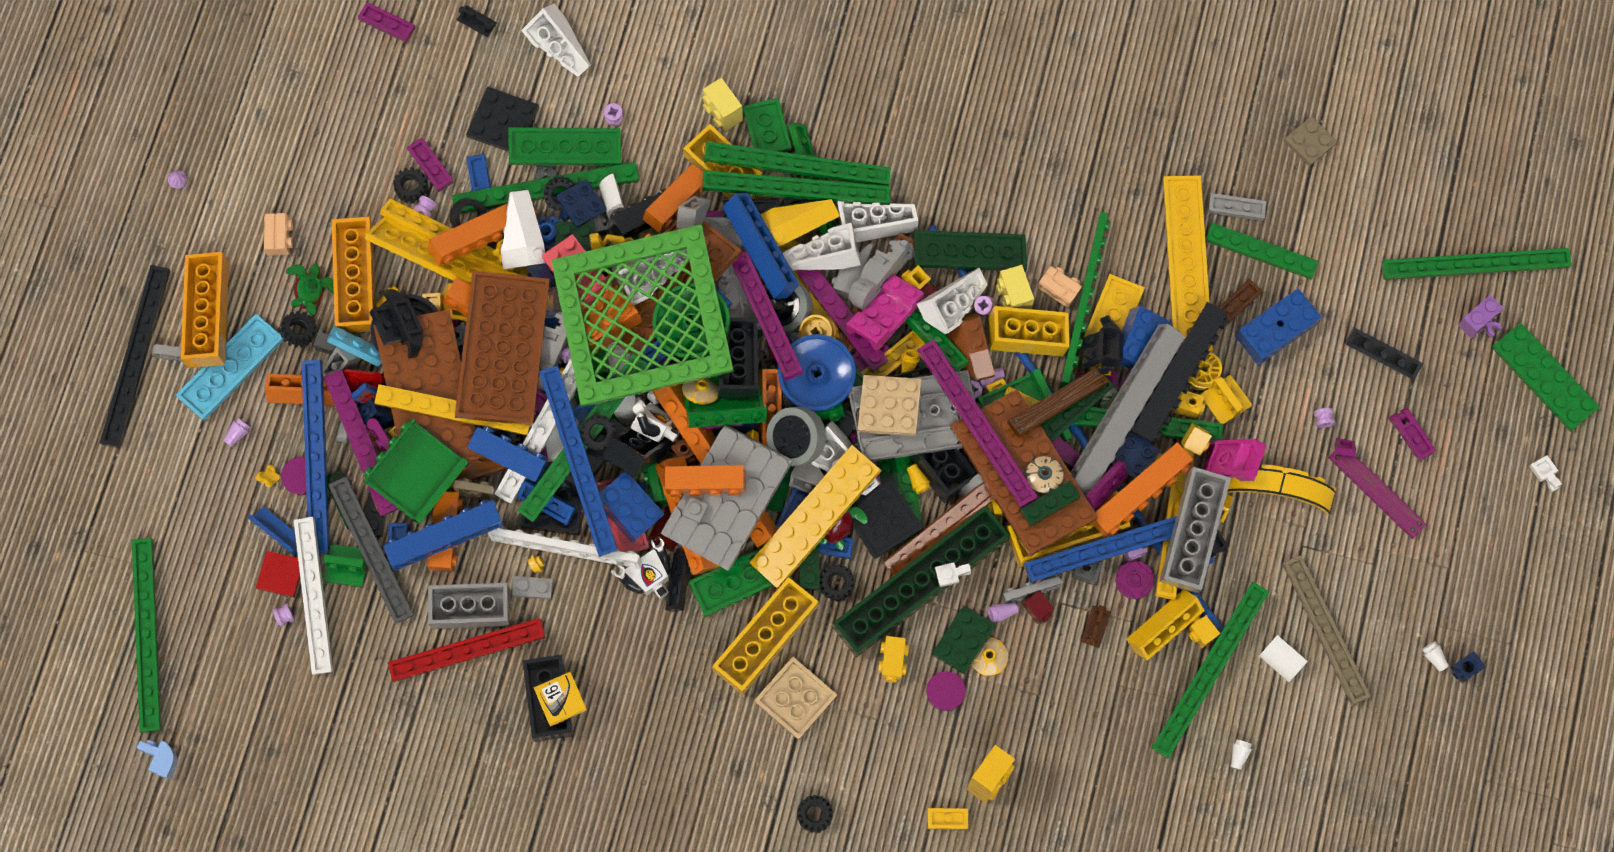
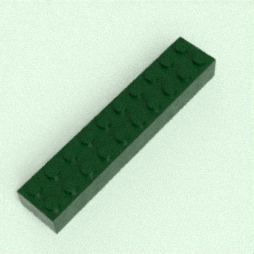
[832,506,1010,658]

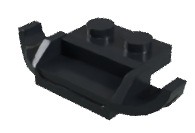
[369,289,423,359]
[1082,315,1124,375]

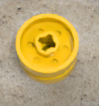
[799,315,839,340]
[1190,352,1222,391]

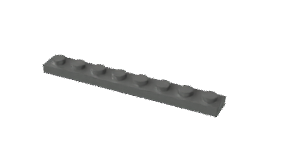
[328,477,413,624]

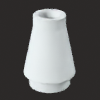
[1422,641,1449,672]
[1230,739,1252,770]

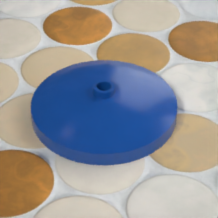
[778,334,856,412]

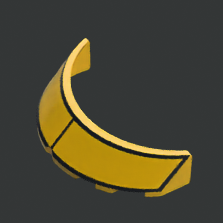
[1227,464,1336,514]

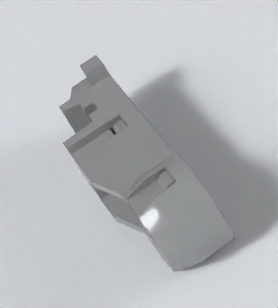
[848,239,914,311]
[537,312,569,392]

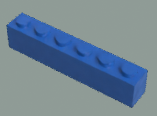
[722,193,800,299]
[383,500,504,571]

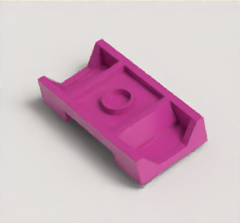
[846,274,923,351]
[1203,439,1266,481]

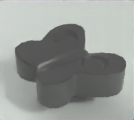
[535,165,557,180]

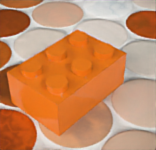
[582,285,642,354]

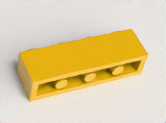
[1126,589,1205,661]

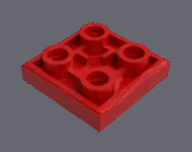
[256,551,300,598]

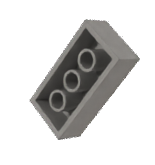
[428,583,510,629]

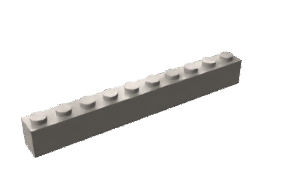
[1070,324,1185,496]

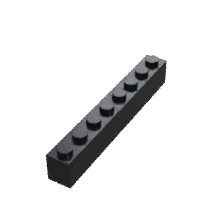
[1132,302,1229,445]

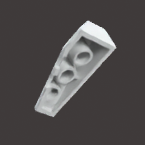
[521,4,591,77]
[501,190,545,269]
[783,223,861,270]
[612,249,688,306]
[917,268,988,334]
[812,421,880,496]

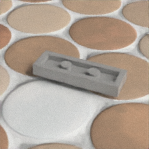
[1208,193,1267,221]
[1002,576,1061,604]

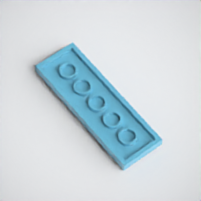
[175,314,283,421]

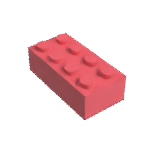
[541,234,613,309]

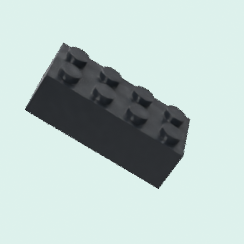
[718,318,758,398]
[603,426,673,477]
[908,448,977,503]
[522,654,574,742]

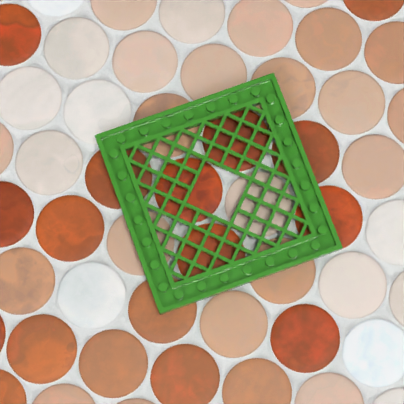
[551,224,734,407]

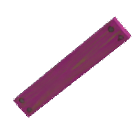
[1328,451,1427,539]

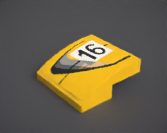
[534,672,587,726]

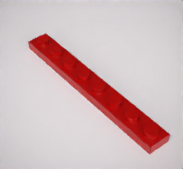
[387,618,546,682]

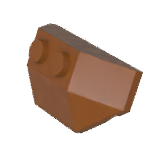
[946,312,995,381]

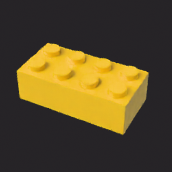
[683,124,763,199]
[989,306,1069,357]
[966,745,1015,803]

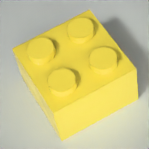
[702,78,743,132]
[996,265,1034,309]

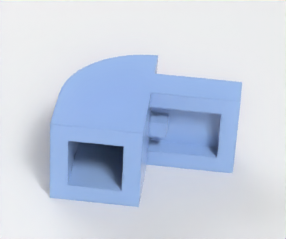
[137,740,178,780]

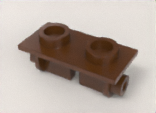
[1081,605,1111,648]

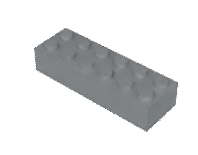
[1159,467,1231,593]

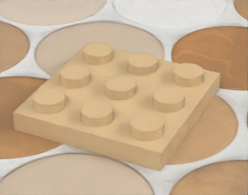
[858,375,922,436]
[754,657,838,740]

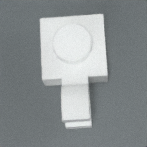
[1530,455,1562,492]
[935,563,971,587]

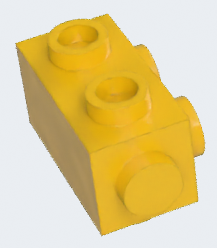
[878,636,909,683]

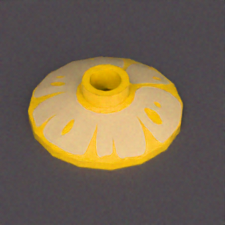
[682,378,718,405]
[972,638,1008,676]

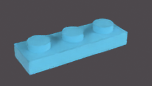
[327,325,381,367]

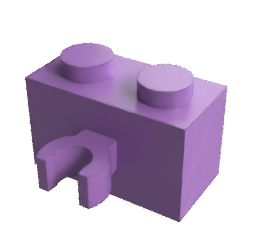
[1458,295,1503,339]

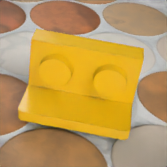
[1200,375,1252,425]

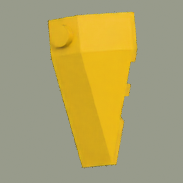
[760,199,840,247]

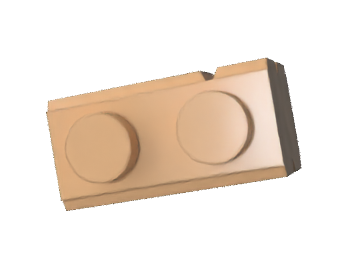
[264,213,293,256]
[1037,266,1083,309]

